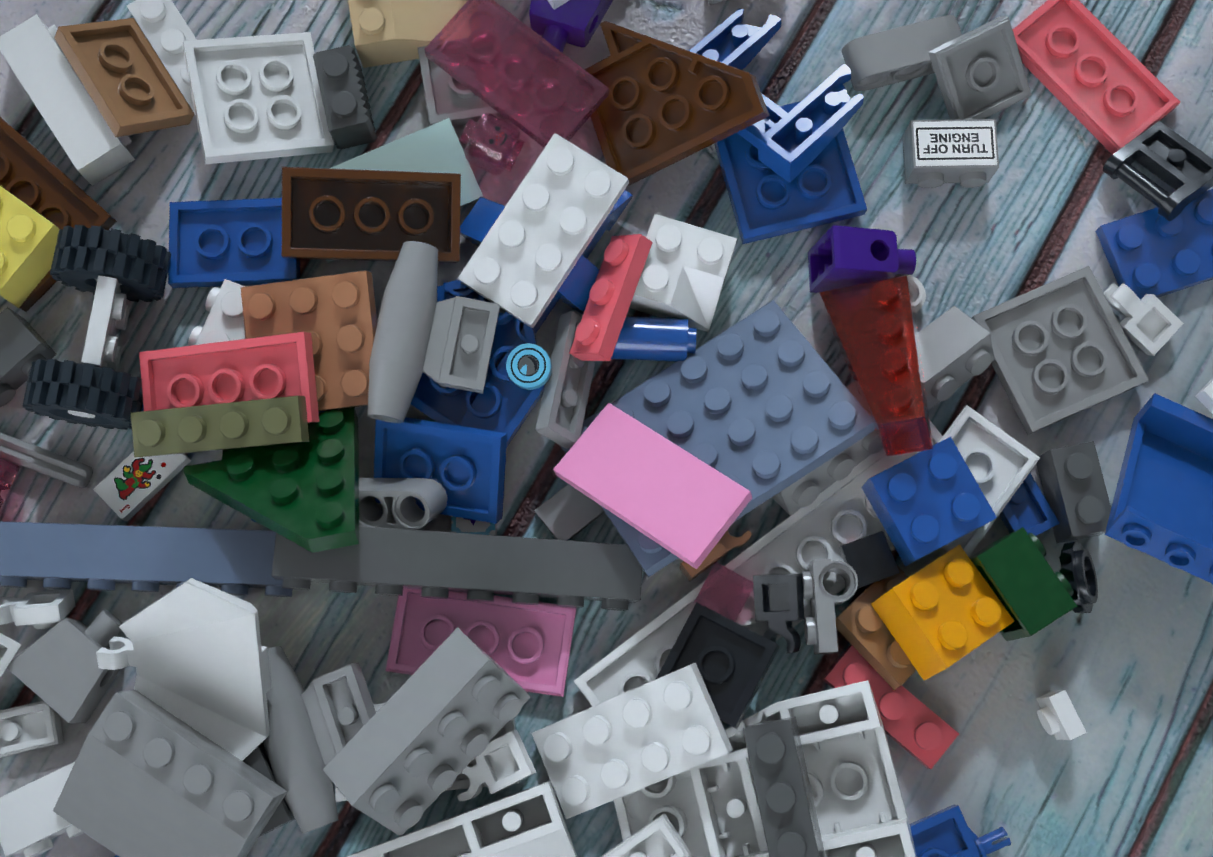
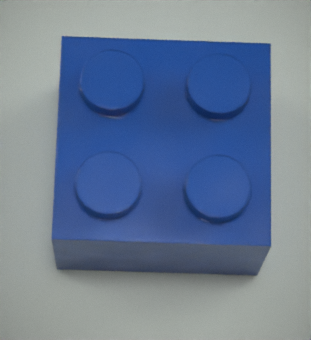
[861,436,997,566]

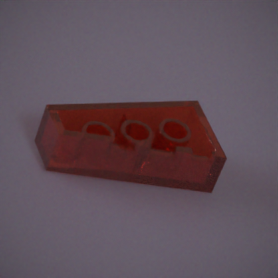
[819,275,933,456]

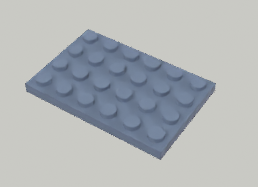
[560,300,876,577]

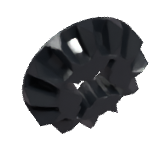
[1059,541,1098,613]

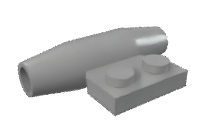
[367,241,500,423]
[263,646,376,834]

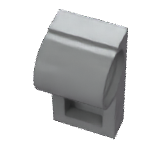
[801,559,858,655]

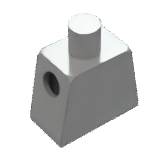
[7,610,122,723]

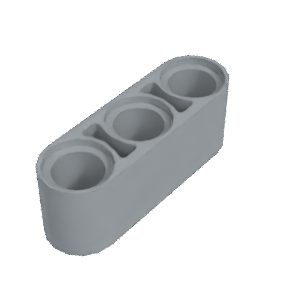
[842,15,962,91]
[359,478,447,530]

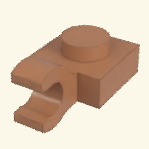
[679,530,752,582]

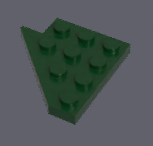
[183,407,359,553]

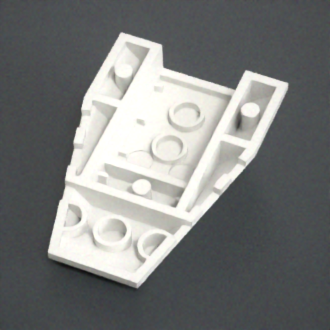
[614,680,917,857]

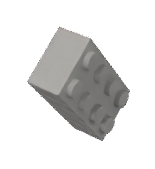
[323,627,531,837]

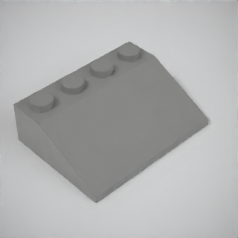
[53,690,288,857]

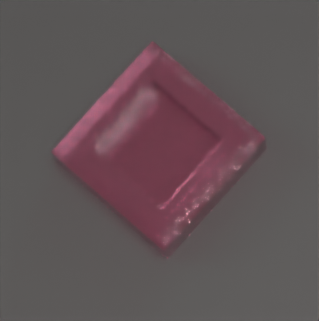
[694,562,753,622]

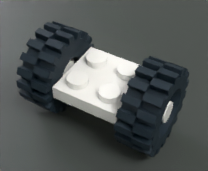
[22,225,171,430]

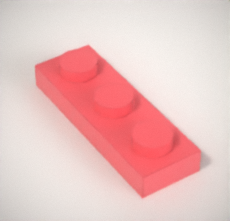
[569,234,653,361]
[823,645,959,769]

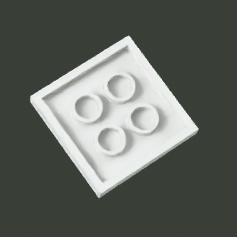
[183,32,334,165]

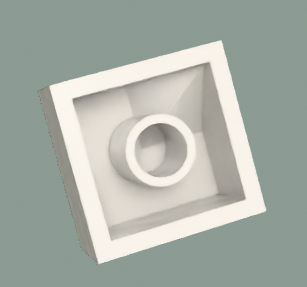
[629,214,737,332]

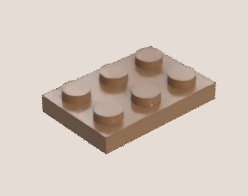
[54,18,194,137]

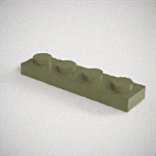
[131,396,309,457]

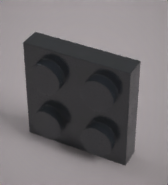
[656,602,779,729]

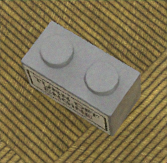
[902,119,999,188]

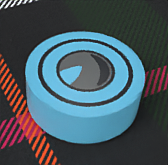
[506,343,552,390]

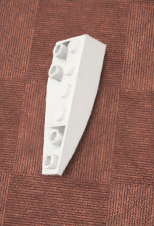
[346,781,577,857]

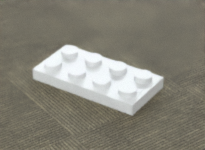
[457,133,629,328]
[531,662,733,819]

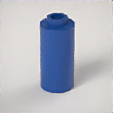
[611,316,697,362]

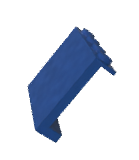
[1105,393,1213,584]

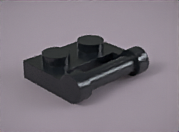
[1103,121,1213,221]

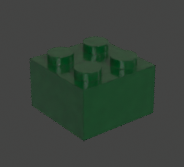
[970,527,1077,641]

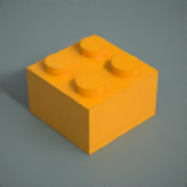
[871,544,1014,681]

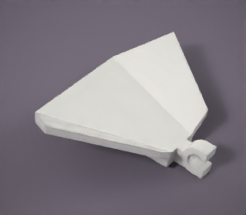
[96,578,272,761]

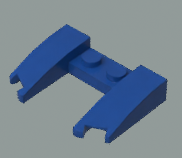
[689,8,864,183]

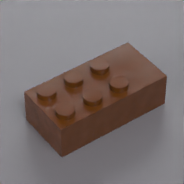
[282,167,461,263]

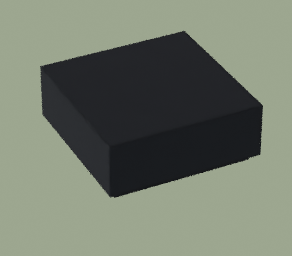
[839,531,900,589]

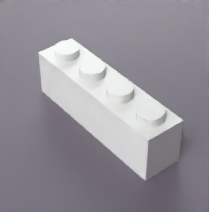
[0,14,135,186]
[0,762,84,857]

